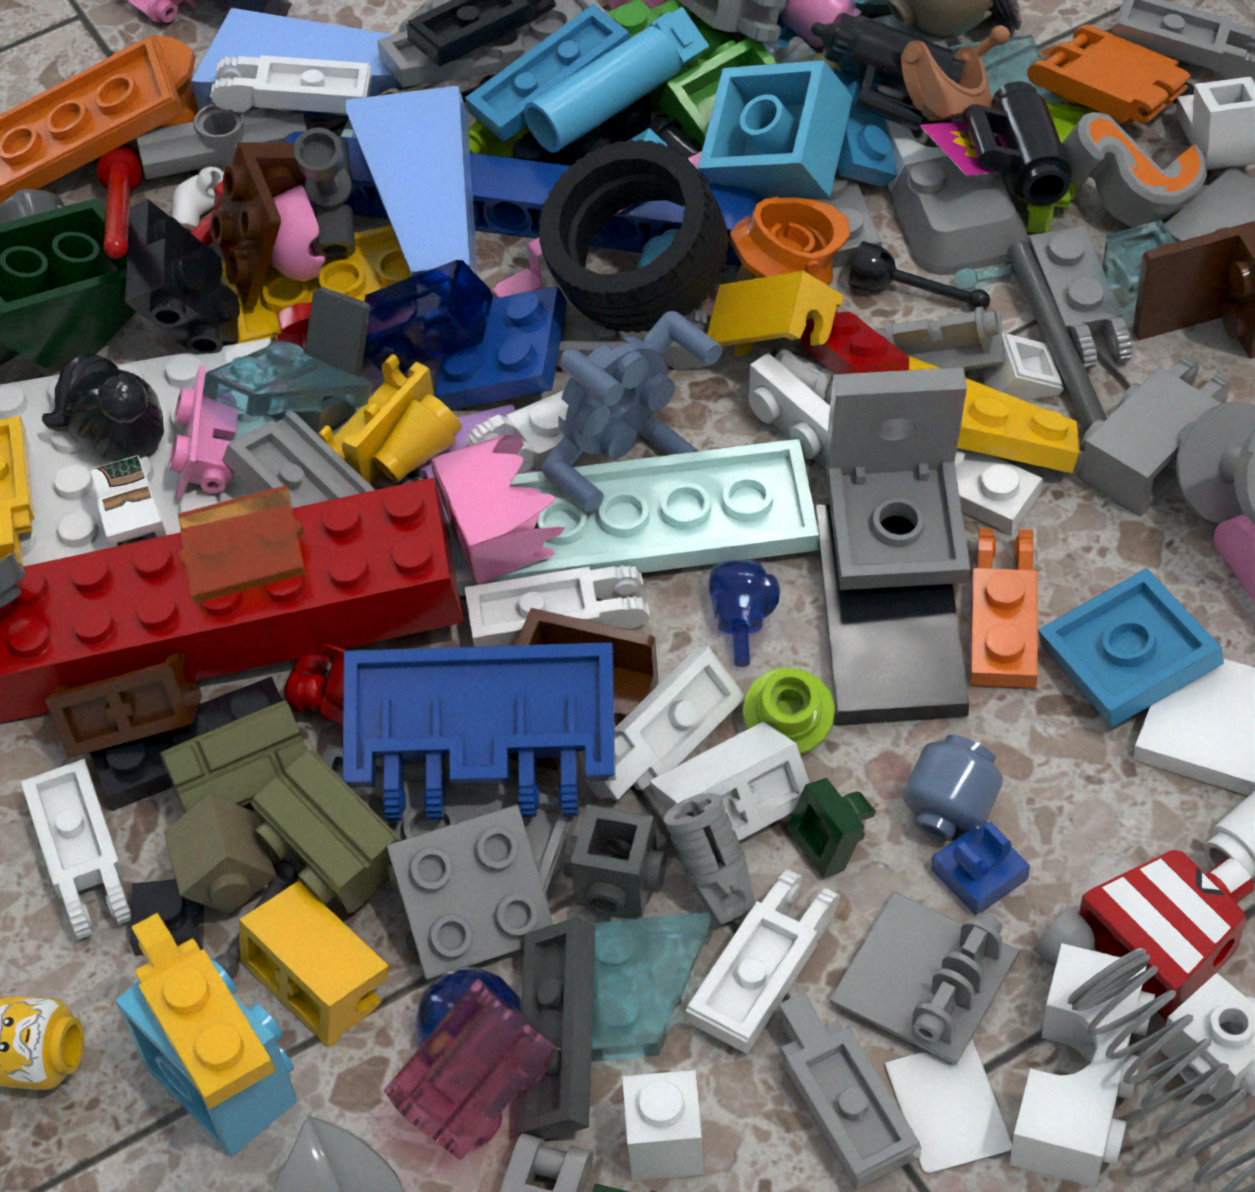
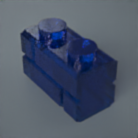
[364,259,493,374]

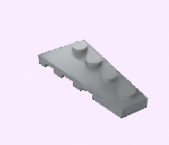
[377,0,613,88]

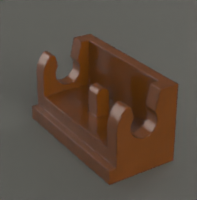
[45,652,202,758]

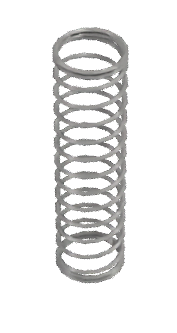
[1067,948,1255,1192]

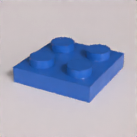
[434,286,567,410]

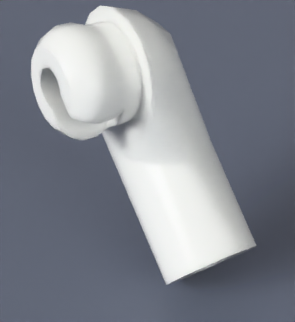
[171,166,224,232]

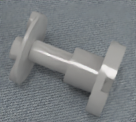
[1176,402,1255,525]

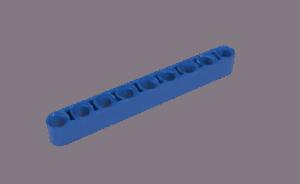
[283,131,763,265]

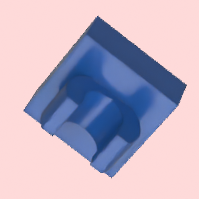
[932,821,1030,916]

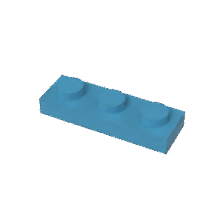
[465,4,630,142]

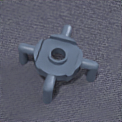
[542,311,723,512]

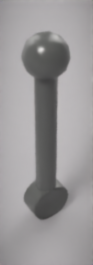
[214,861,297,979]

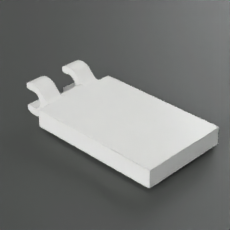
[1133,658,1255,796]

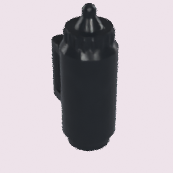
[811,13,963,130]
[963,81,1072,206]

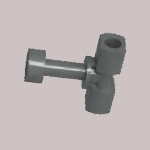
[294,128,356,258]

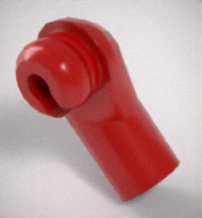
[284,653,331,712]

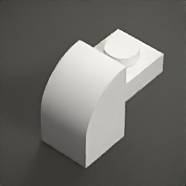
[1176,77,1255,170]

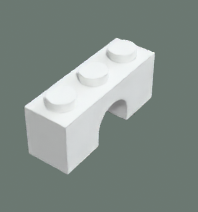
[1009,943,1155,1188]

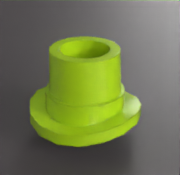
[743,667,835,755]

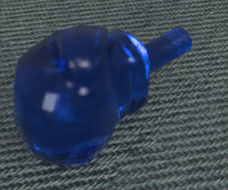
[709,560,780,667]

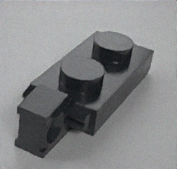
[406,0,556,67]

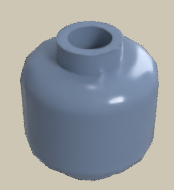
[903,735,1003,841]

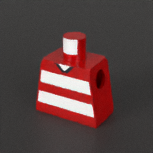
[1079,850,1254,1022]

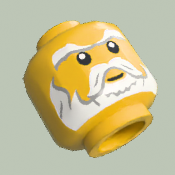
[0,996,84,1090]

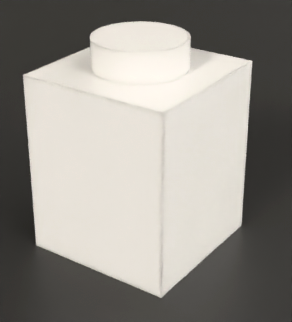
[622,1070,705,1181]

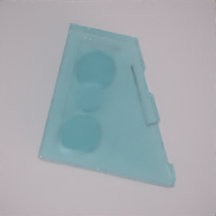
[203,341,371,417]
[591,912,712,1062]

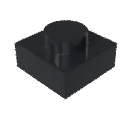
[130,879,204,956]

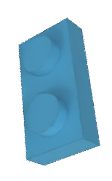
[832,69,898,187]

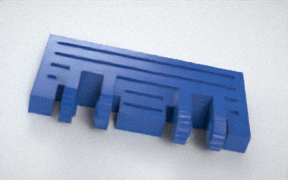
[343,643,616,821]

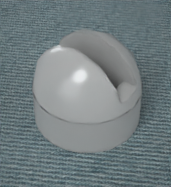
[1033,906,1095,965]

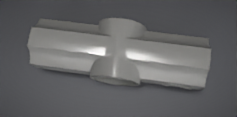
[137,103,307,180]

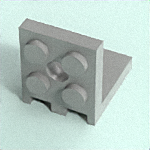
[825,367,970,590]

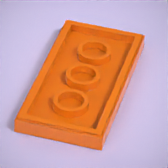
[0,35,184,204]

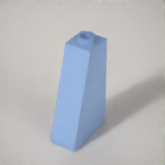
[191,8,422,119]
[345,86,479,302]

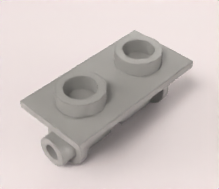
[876,307,1004,370]

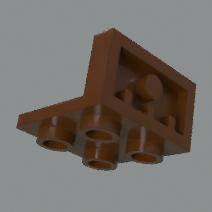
[210,142,305,306]
[1133,221,1255,359]

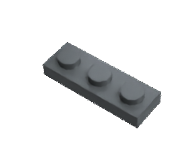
[515,917,596,1140]

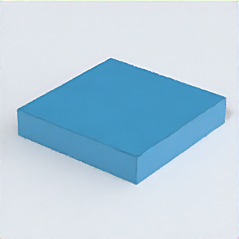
[1038,568,1224,728]

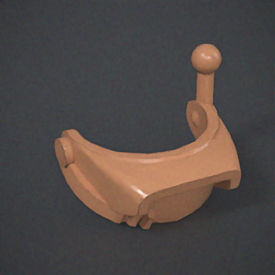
[901,25,1010,121]

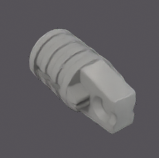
[663,793,755,925]

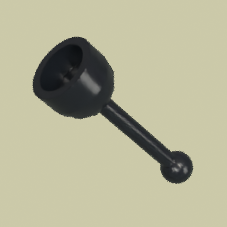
[848,241,990,311]

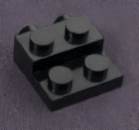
[125,199,240,354]

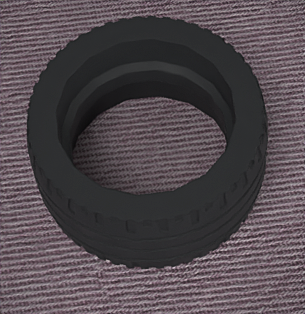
[539,139,729,333]

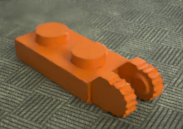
[970,528,1038,688]

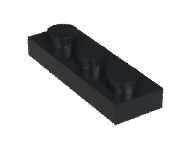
[90,676,282,811]

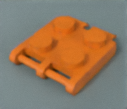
[1027,24,1191,124]

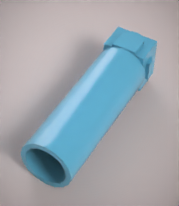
[524,7,709,153]

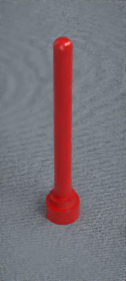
[97,144,142,259]

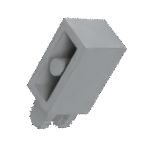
[1080,355,1232,516]

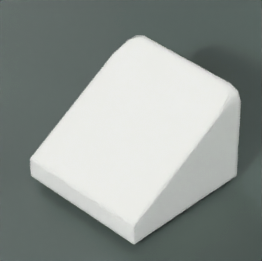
[980,333,1064,401]

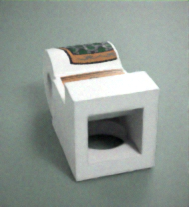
[90,455,166,548]

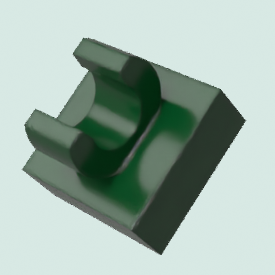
[786,778,876,878]

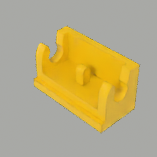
[707,271,844,357]
[318,354,434,484]
[239,881,389,1048]

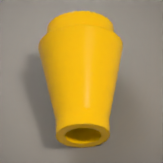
[372,394,462,484]

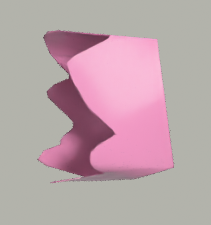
[431,434,566,585]

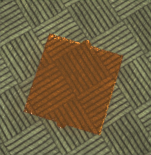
[178,485,306,603]

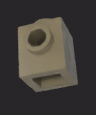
[164,793,276,915]

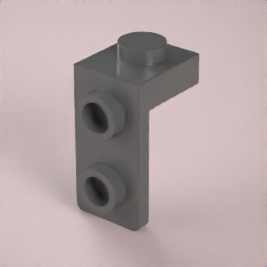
[267,287,370,434]

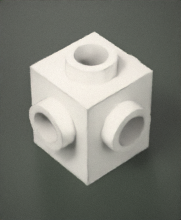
[1160,973,1255,1100]

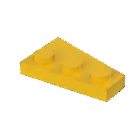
[907,355,1079,473]

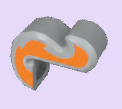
[1062,113,1207,229]

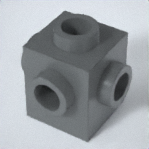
[563,804,667,917]

